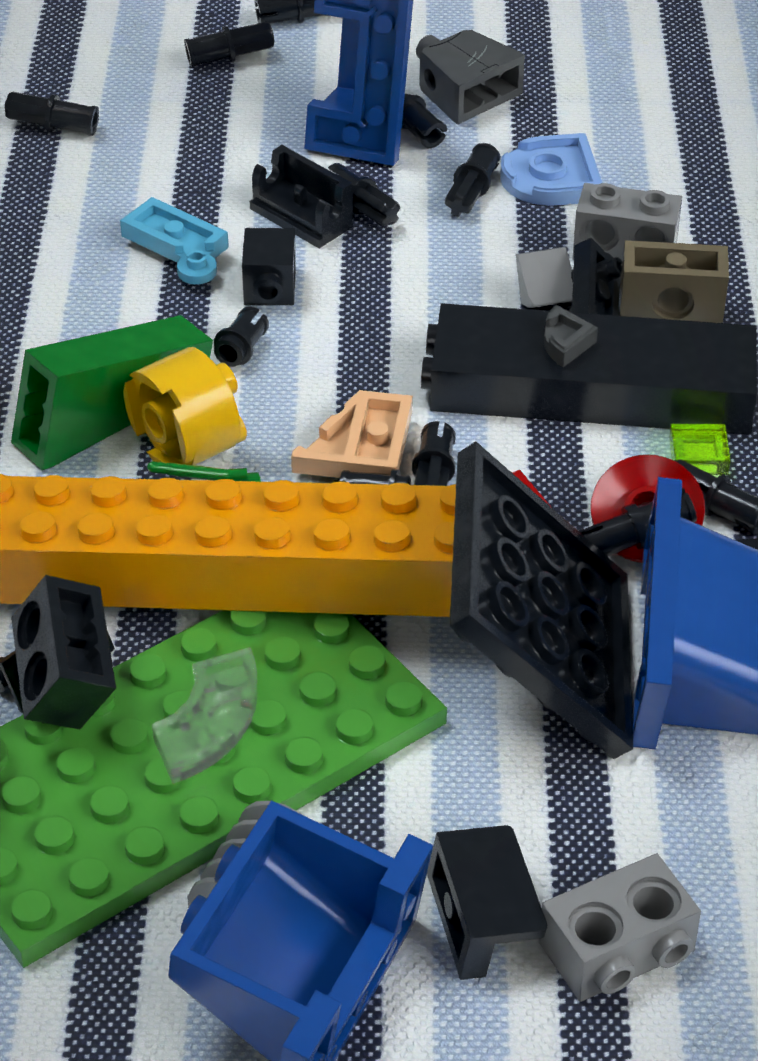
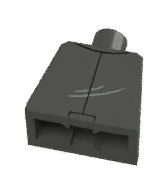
[416,30,525,124]

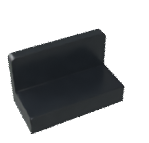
[427,825,548,980]

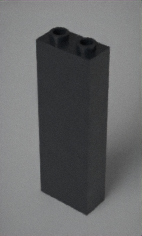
[421,303,757,435]

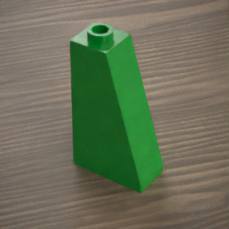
[11,315,213,470]

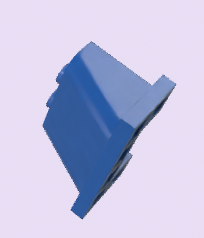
[304,0,413,166]
[632,477,758,750]
[168,800,433,1061]

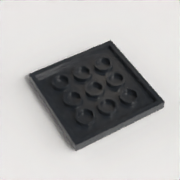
[450,441,633,759]

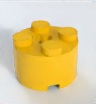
[123,347,247,465]

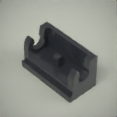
[249,145,353,249]

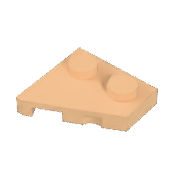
[291,390,413,478]

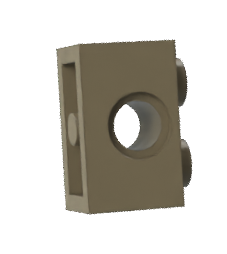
[619,240,729,323]

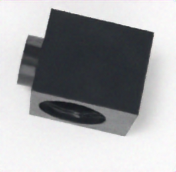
[242,228,296,305]

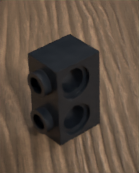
[11,575,116,730]

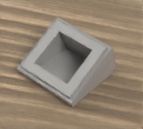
[515,247,573,308]

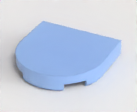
[500,133,602,206]

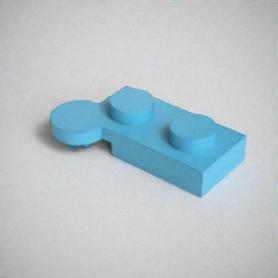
[120,197,229,284]

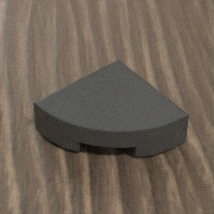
[544,305,598,367]

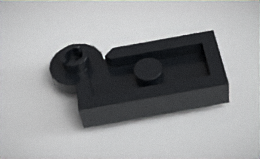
[570,238,623,316]

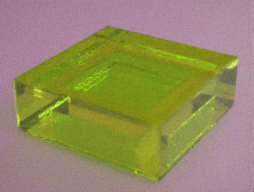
[669,424,731,475]

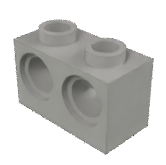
[572,183,682,262]
[539,853,701,1002]

